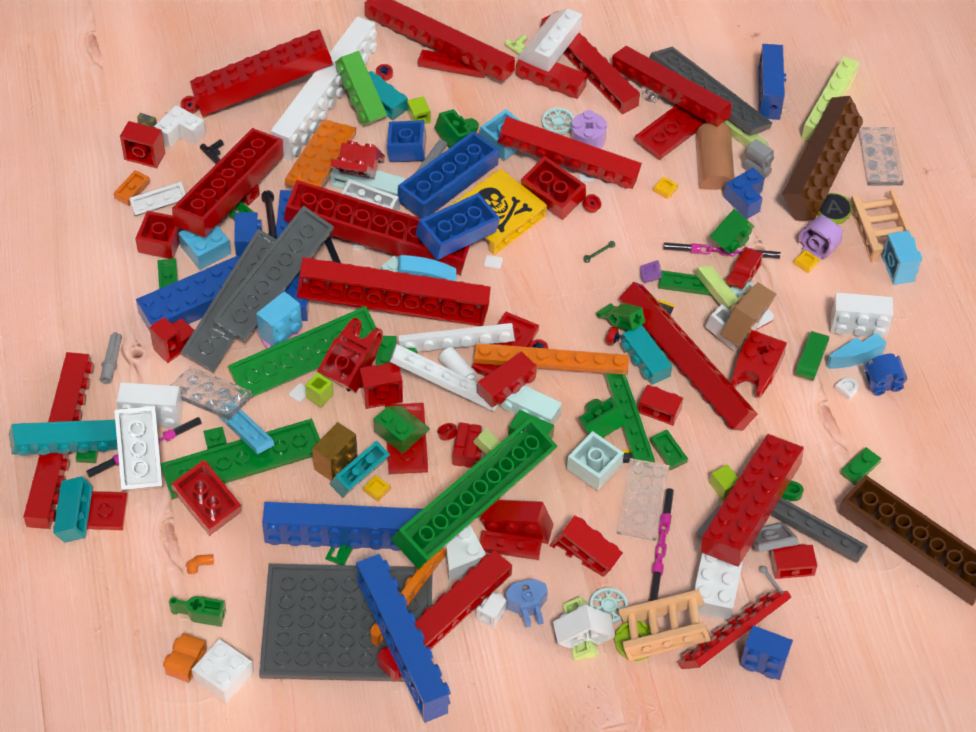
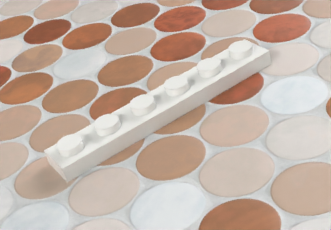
[398,323,515,352]
[390,344,498,411]

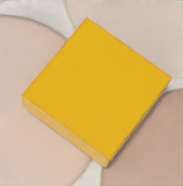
[653,176,678,199]
[794,250,820,273]
[363,475,391,502]

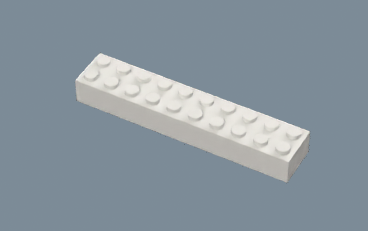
[271,16,377,162]

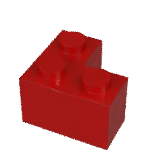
[149,317,194,363]

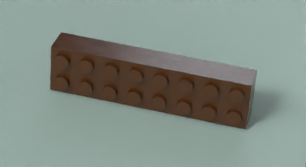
[782,96,863,221]
[839,474,976,606]

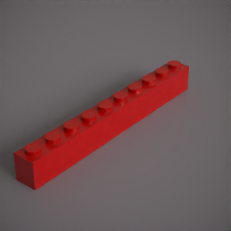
[364,0,515,82]
[619,282,758,431]
[23,352,94,529]

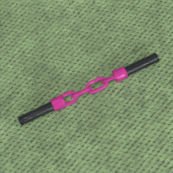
[663,242,781,259]
[86,417,202,478]
[649,488,674,601]

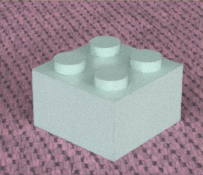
[567,431,624,491]

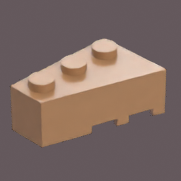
[720,282,776,347]

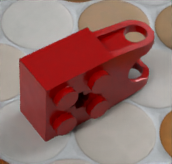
[317,318,383,393]
[731,330,787,398]

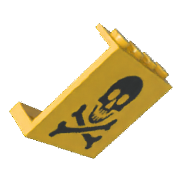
[451,169,547,255]

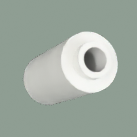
[439,347,477,382]

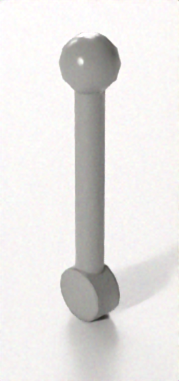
[760,566,783,592]

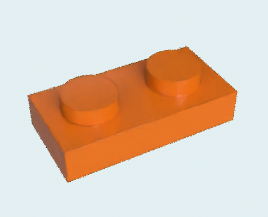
[113,170,150,205]

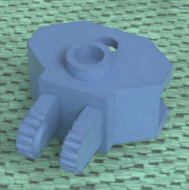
[505,579,548,628]

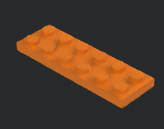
[285,119,357,187]

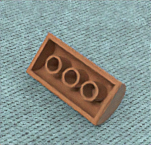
[696,123,735,189]

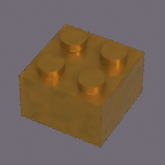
[312,422,358,481]

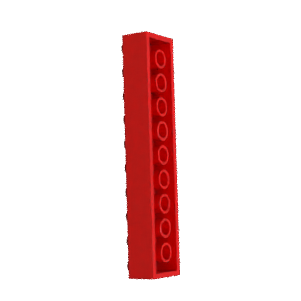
[284,180,471,275]
[296,257,491,326]

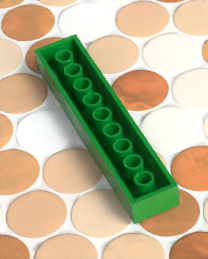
[391,417,558,570]

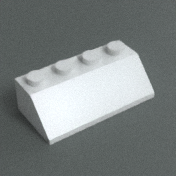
[518,8,583,72]

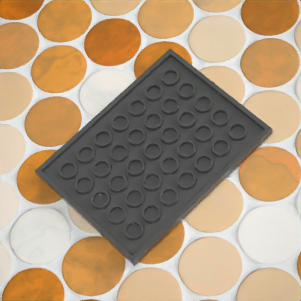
[259,564,433,682]

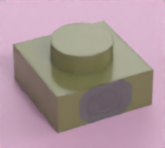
[137,113,157,127]

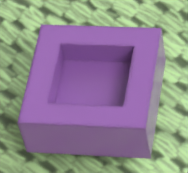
[641,260,662,283]

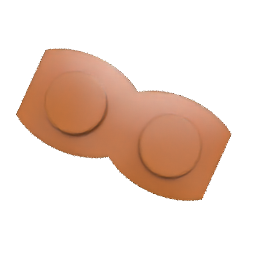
[163,633,207,683]

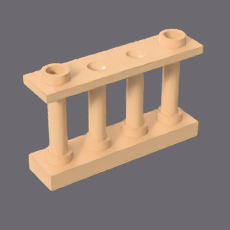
[850,189,917,262]
[619,589,711,661]

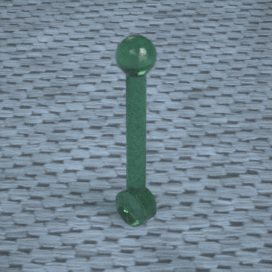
[583,241,616,263]

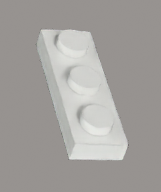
[129,181,185,215]

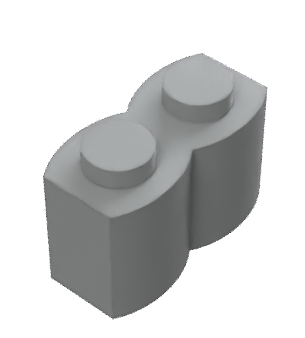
[743,139,774,177]

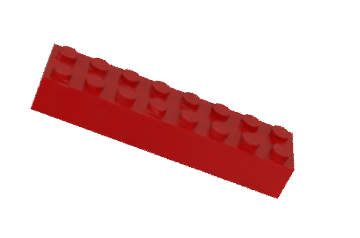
[190,29,333,116]
[172,128,284,237]
[701,433,804,567]

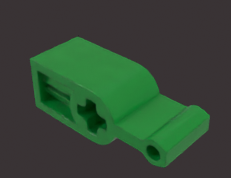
[596,303,645,331]
[169,596,226,627]

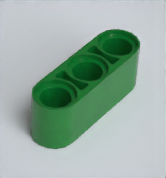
[795,330,830,381]

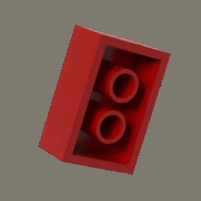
[521,156,586,220]
[172,460,242,536]

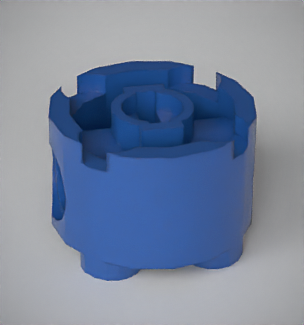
[863,353,907,396]

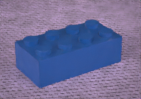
[416,192,500,260]

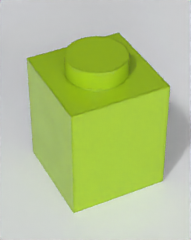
[407,96,431,124]
[305,372,333,408]
[709,464,739,500]

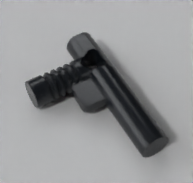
[199,139,224,164]

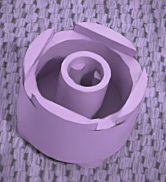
[571,110,607,149]
[799,215,843,259]

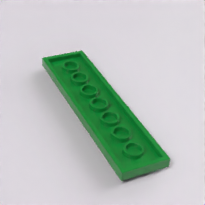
[227,306,376,401]
[160,418,320,499]

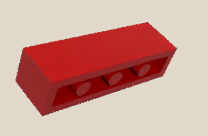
[516,60,587,99]

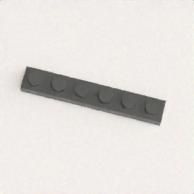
[771,497,868,563]

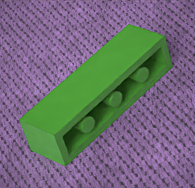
[335,51,387,127]

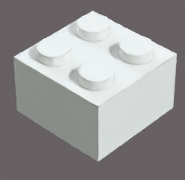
[192,639,254,704]

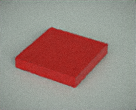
[86,491,128,530]

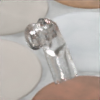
[641,85,660,103]

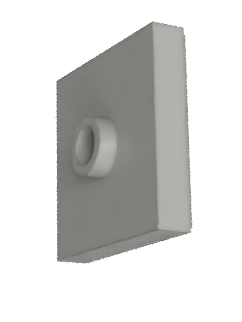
[753,522,798,552]

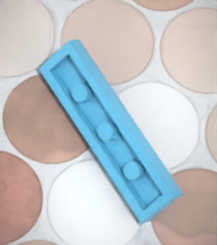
[216,402,274,454]

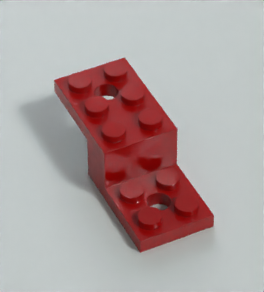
[330,140,385,179]

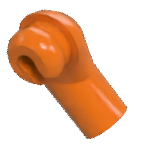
[185,554,214,574]

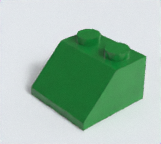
[374,406,430,454]

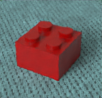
[120,121,165,169]
[135,211,184,259]
[360,362,403,409]

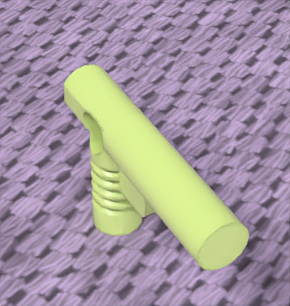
[505,34,527,55]

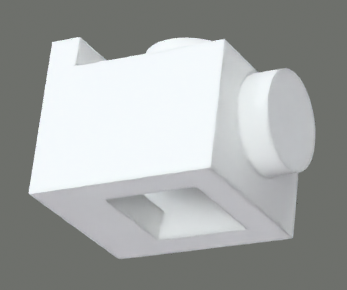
[476,593,507,628]

